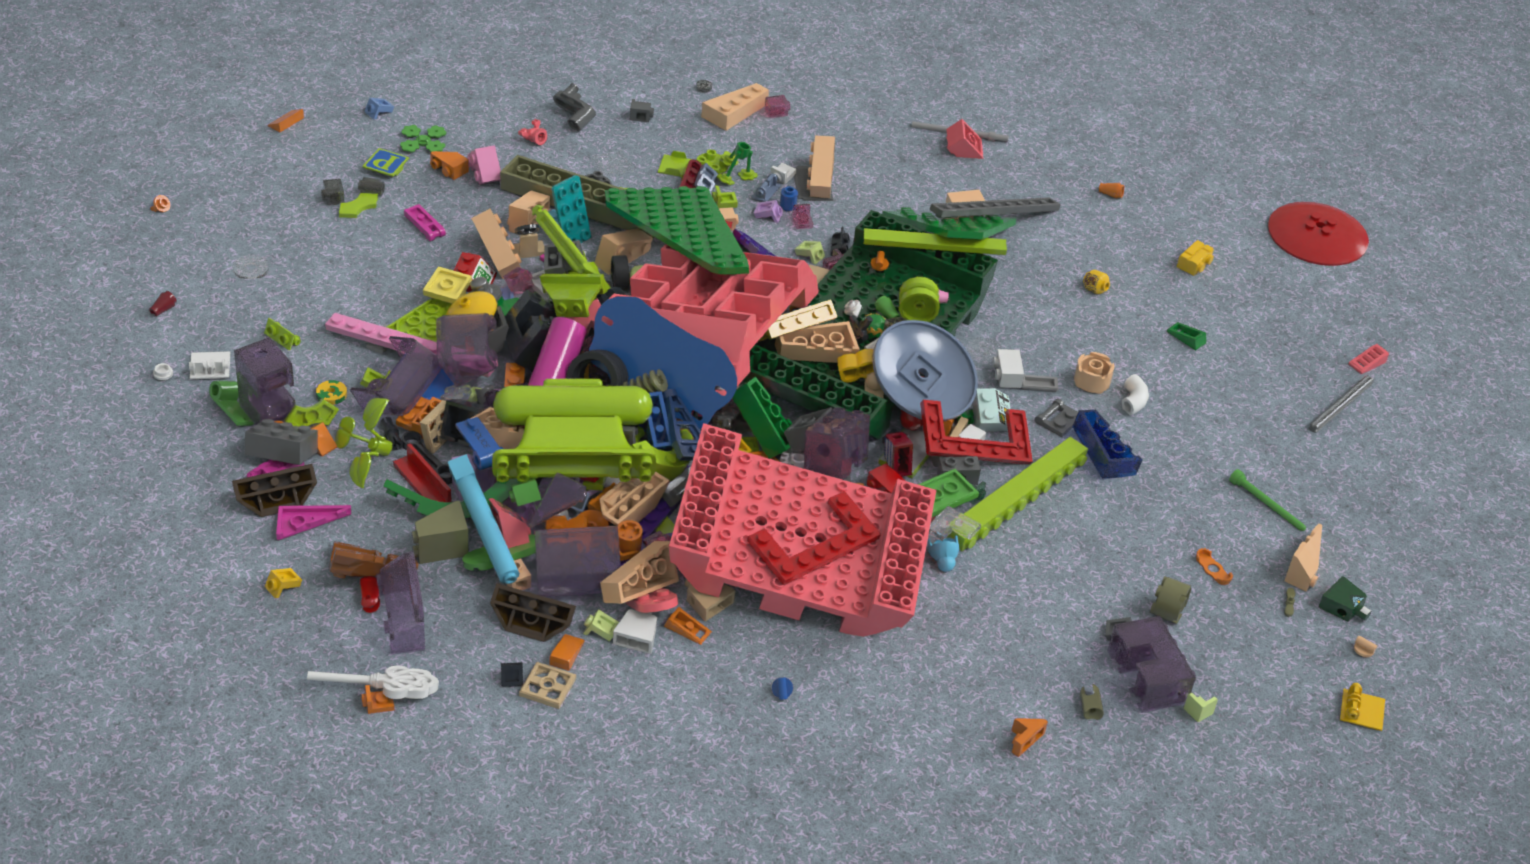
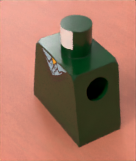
[1318,576,1372,622]

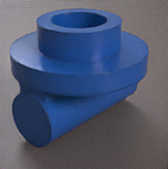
[772,677,793,700]

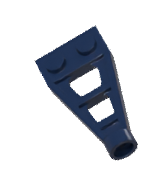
[662,389,701,461]

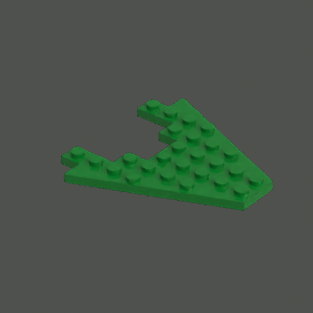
[882,207,1016,239]

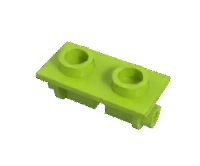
[264,318,301,350]

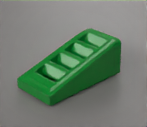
[1166,322,1207,351]

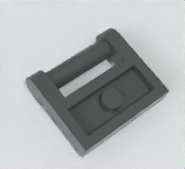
[1034,398,1083,437]

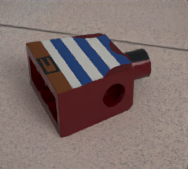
[884,432,913,477]

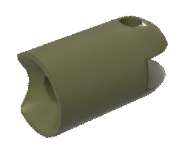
[1080,684,1104,720]

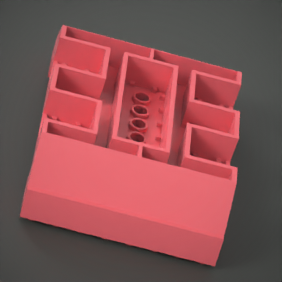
[593,244,819,386]
[669,423,936,637]

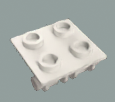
[189,352,230,379]

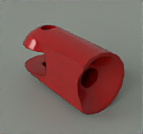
[360,576,380,613]

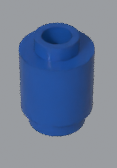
[780,186,798,211]

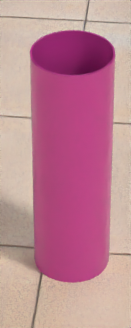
[528,317,587,386]

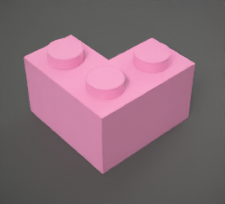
[467,145,501,185]

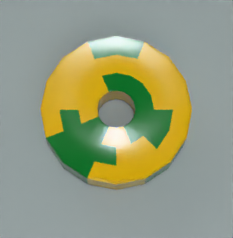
[316,380,347,405]

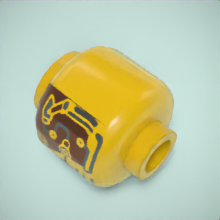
[1083,269,1110,294]

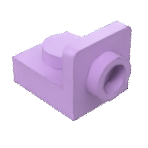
[754,200,783,223]

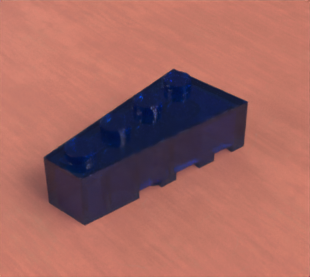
[1072,409,1143,479]

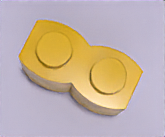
[837,349,874,383]

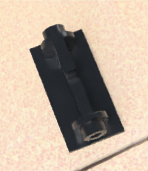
[830,227,850,259]

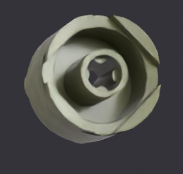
[1150,576,1192,624]

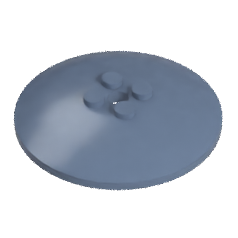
[873,320,978,421]

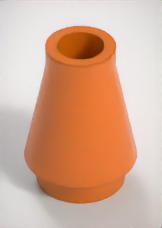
[1099,183,1125,199]

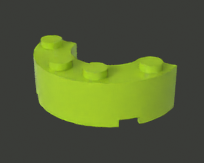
[631,429,693,482]

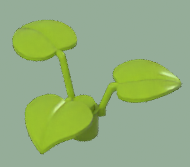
[335,398,392,488]

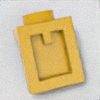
[265,568,302,598]

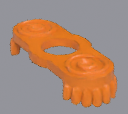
[1196,548,1233,585]

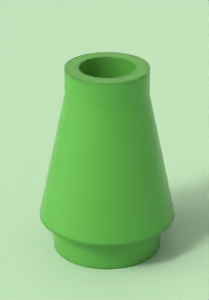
[875,296,900,323]

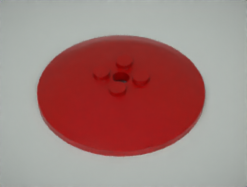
[1268,202,1369,266]

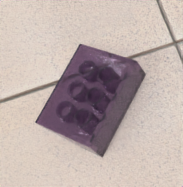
[534,526,621,597]

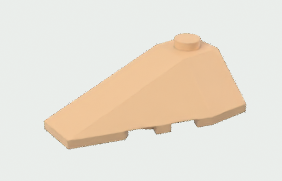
[1285,524,1322,592]

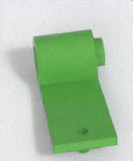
[209,381,257,426]

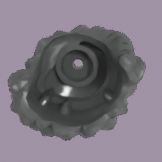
[712,401,752,434]

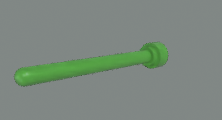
[1229,469,1306,531]

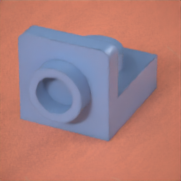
[365,98,394,120]

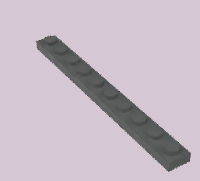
[929,197,1061,219]

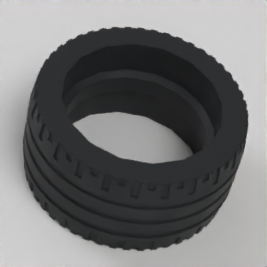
[566,349,629,386]

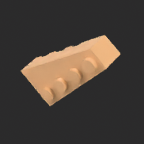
[701,83,769,131]
[471,209,522,279]
[470,407,525,449]
[600,541,679,604]

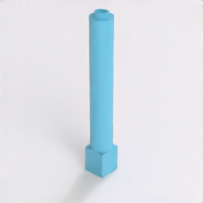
[447,454,520,584]

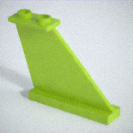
[539,274,607,317]

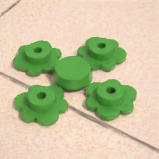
[400,125,446,152]

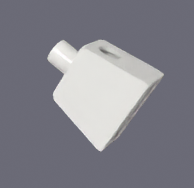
[613,609,657,654]

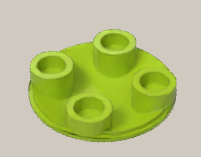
[696,149,729,174]

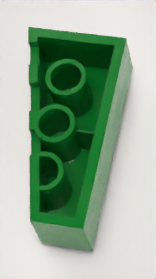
[732,377,792,459]

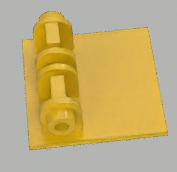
[1340,683,1385,731]

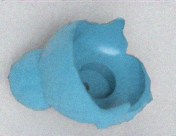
[928,536,959,572]

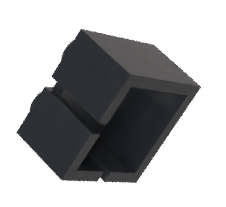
[440,399,490,447]

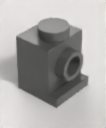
[630,99,654,122]

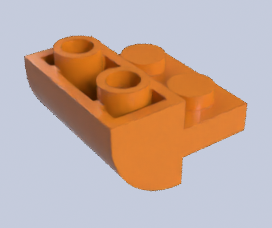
[396,395,444,439]

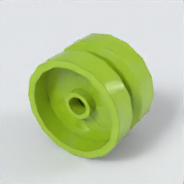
[899,277,940,322]

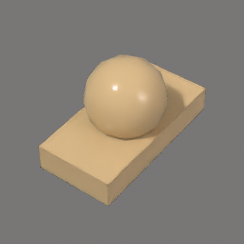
[864,372,884,398]

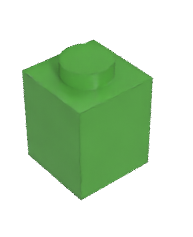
[508,478,541,506]

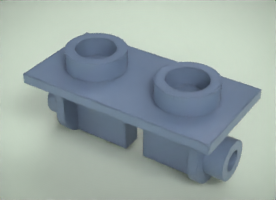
[751,173,781,202]

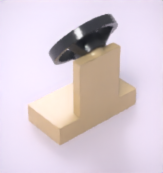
[512,224,544,258]

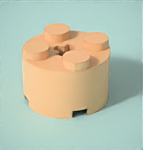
[1074,352,1114,394]

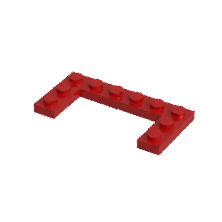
[920,399,1033,465]
[747,491,881,585]

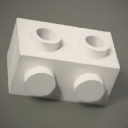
[993,349,1024,388]

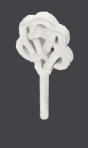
[307,665,439,699]

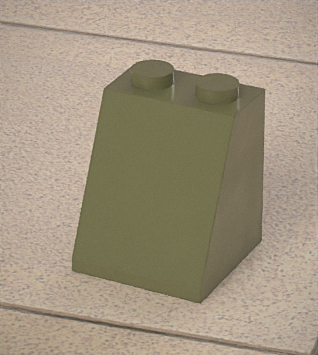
[412,500,468,564]

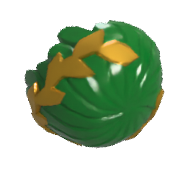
[862,314,889,339]

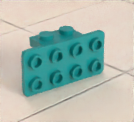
[552,175,591,243]

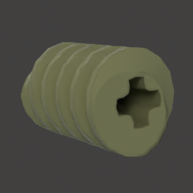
[623,369,668,393]

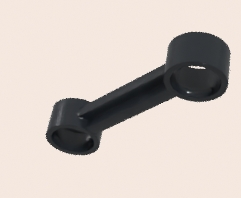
[402,431,452,485]

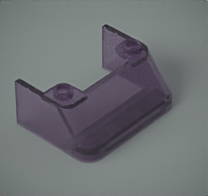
[350,336,443,416]
[376,551,425,655]

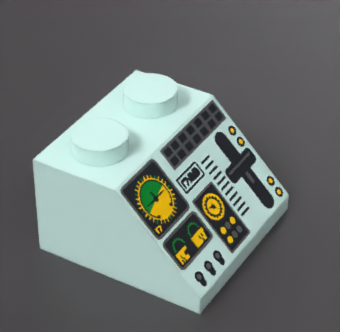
[972,388,1010,432]

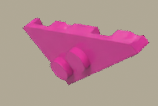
[276,505,351,540]

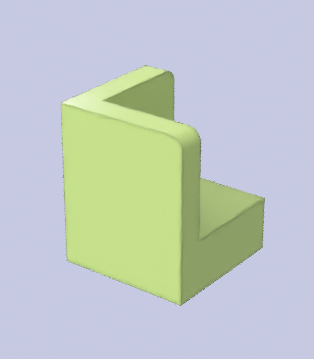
[1183,693,1218,722]

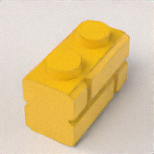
[1177,240,1214,276]

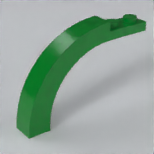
[383,478,520,519]

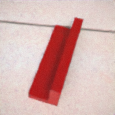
[393,443,452,502]

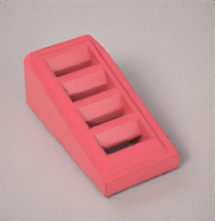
[1349,344,1389,374]

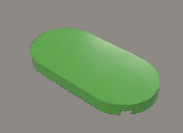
[463,534,542,571]

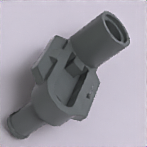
[553,83,596,132]

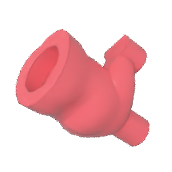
[518,119,547,145]

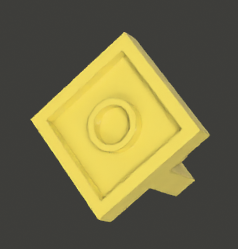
[423,266,472,304]

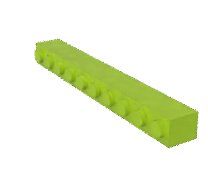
[944,437,1088,551]

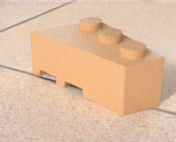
[507,190,550,233]
[594,228,653,275]

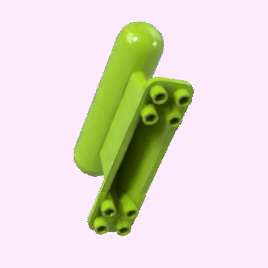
[492,379,656,482]

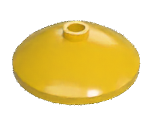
[445,291,497,334]

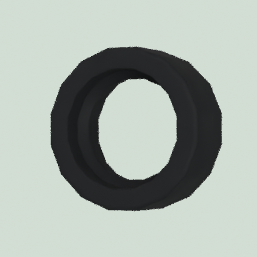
[611,255,630,289]

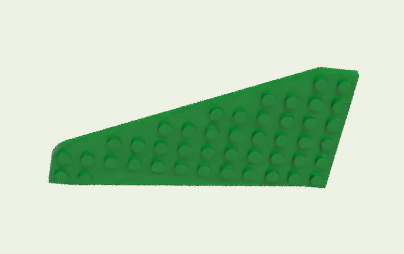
[605,186,749,274]

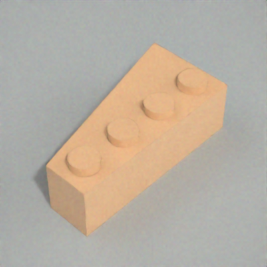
[807,135,835,198]
[775,321,859,363]

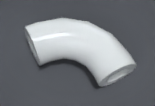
[1122,374,1149,415]

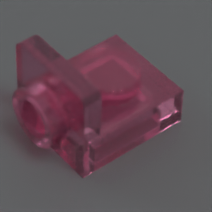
[792,204,814,229]
[822,249,843,270]

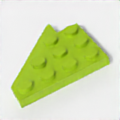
[386,298,453,347]

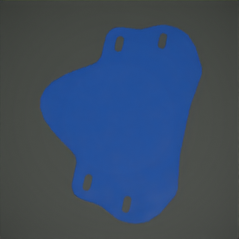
[589,296,737,432]

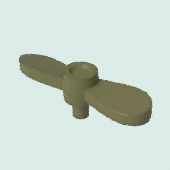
[1284,588,1295,617]

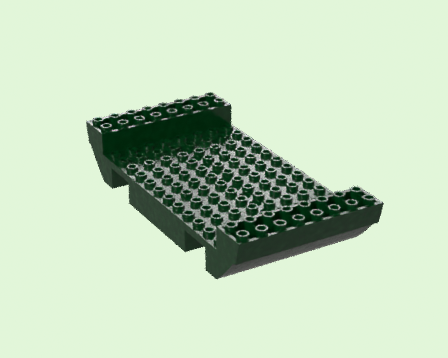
[742,210,998,439]

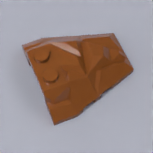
[329,541,419,578]

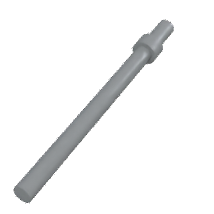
[912,121,1009,142]

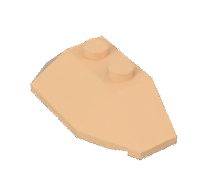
[599,472,669,526]

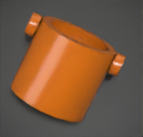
[605,520,643,561]

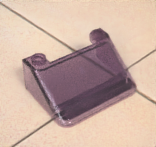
[523,472,587,528]

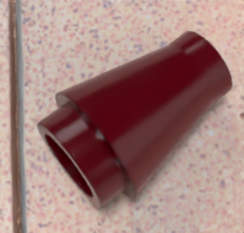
[149,291,177,317]

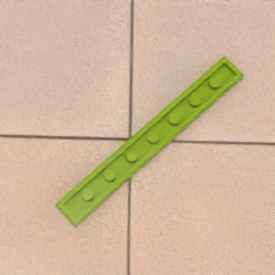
[863,228,1007,255]

